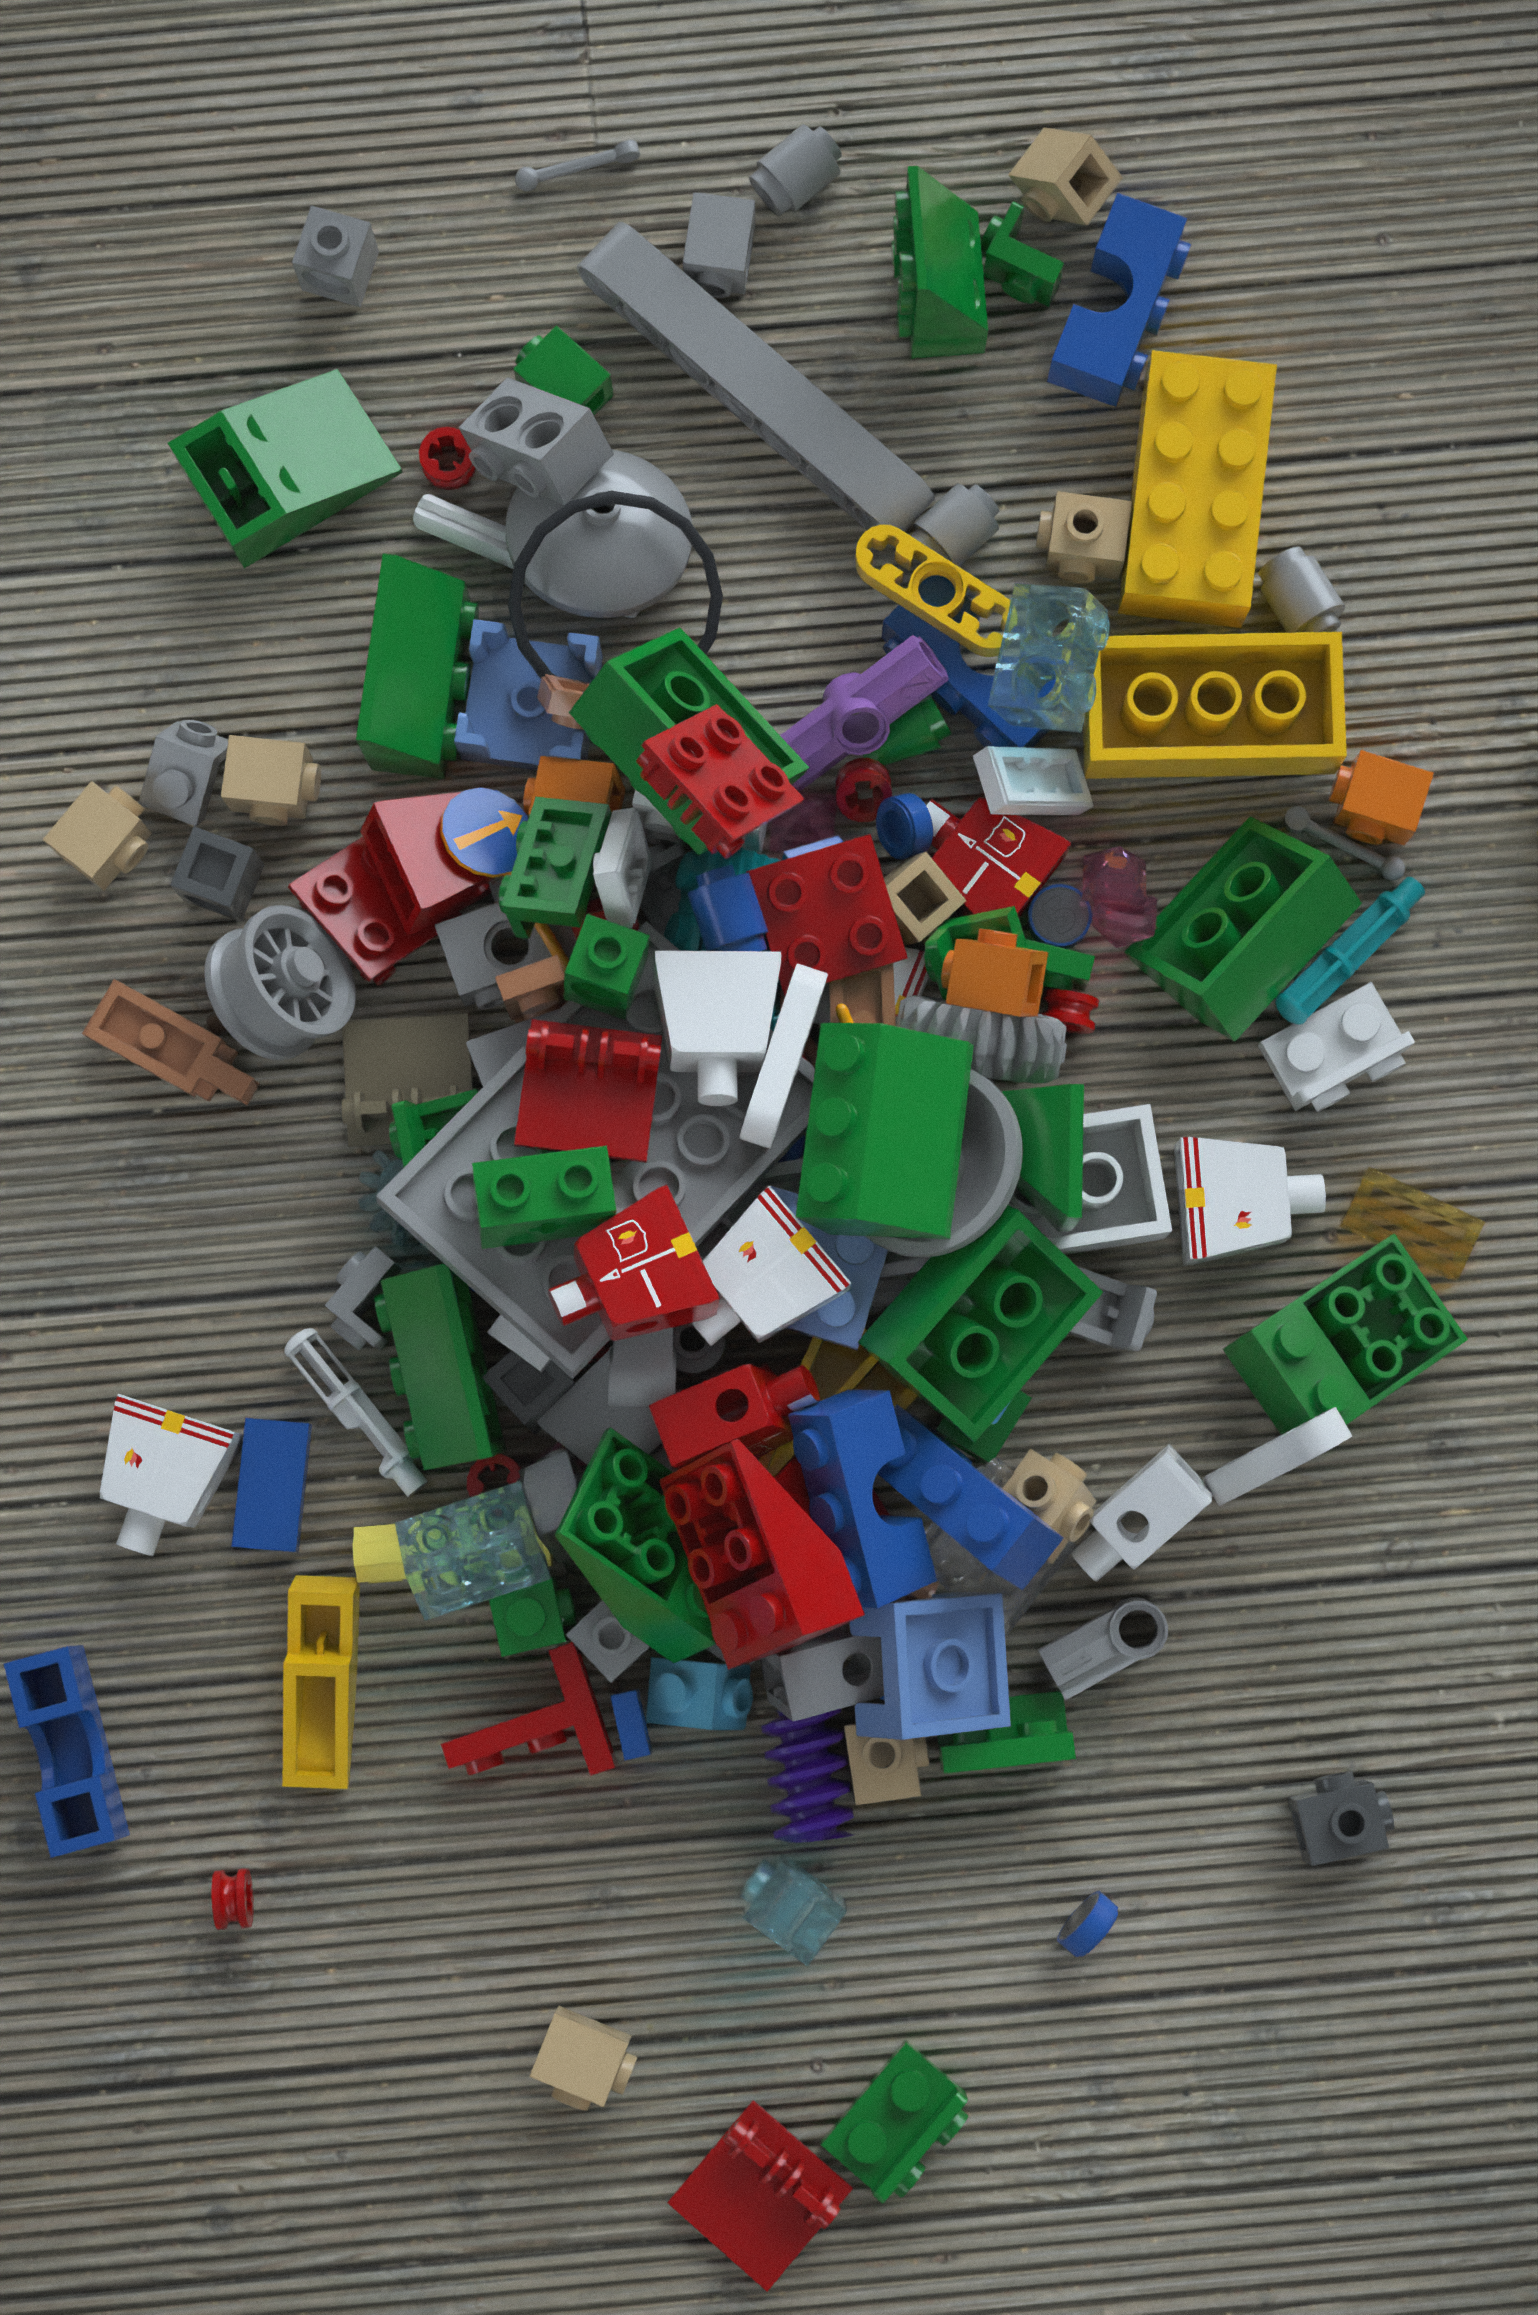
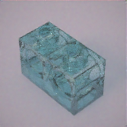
[988,583,1110,732]
[395,1481,551,1621]
[740,1853,847,1967]

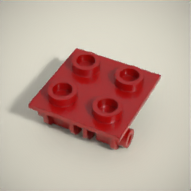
[636,704,805,859]
[746,834,908,996]
[288,837,462,986]
[514,1019,663,1163]
[667,2100,853,2292]

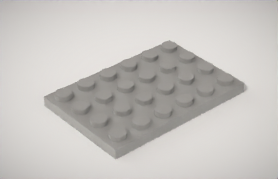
[376,921,815,1379]

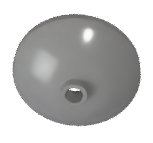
[505,449,692,618]
[865,1069,1023,1257]

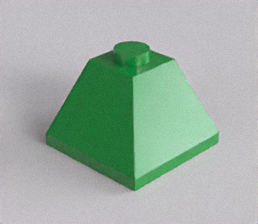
[1001,1084,1084,1232]

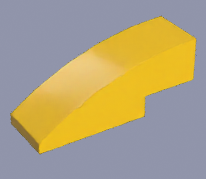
[282,1575,360,1789]

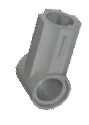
[1038,1597,1168,1700]

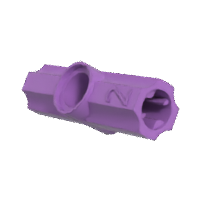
[780,635,949,791]

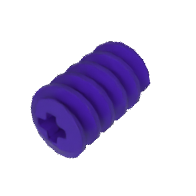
[761,1709,856,1843]

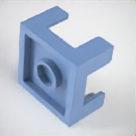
[454,619,603,771]
[850,1592,1011,1740]

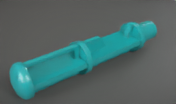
[1275,876,1425,1025]

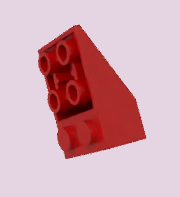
[659,1439,865,1670]

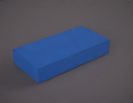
[231,1418,312,1553]

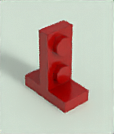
[441,1642,619,1776]

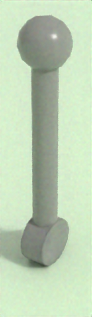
[515,140,640,192]
[1284,806,1405,881]

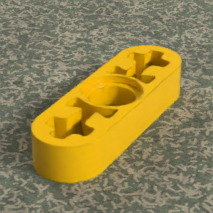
[855,525,1020,657]

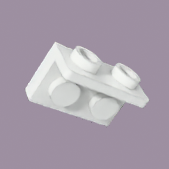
[1258,982,1415,1112]

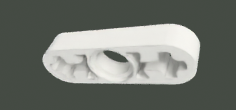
[739,963,828,1149]
[1203,1407,1352,1506]

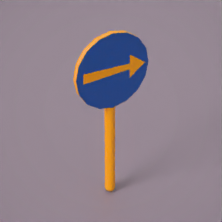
[440,787,569,973]

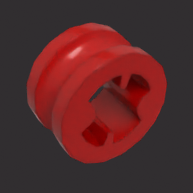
[419,426,476,490]
[835,758,892,822]
[1040,989,1099,1034]
[467,1454,526,1512]
[211,1868,254,1930]

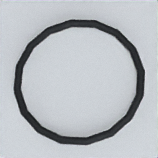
[508,491,723,679]

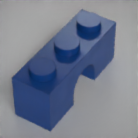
[1047,192,1192,407]
[881,575,1073,748]
[788,1389,937,1609]
[877,1404,1064,1590]
[4,1645,130,1858]

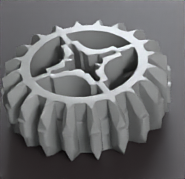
[895,995,1067,1084]

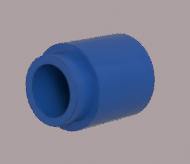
[687,865,769,952]

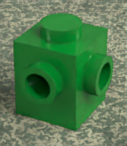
[487,1568,578,1657]

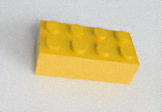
[1118,350,1277,628]
[1081,632,1347,779]

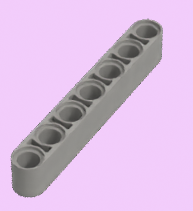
[576,222,935,546]

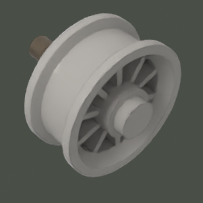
[204,905,356,1060]

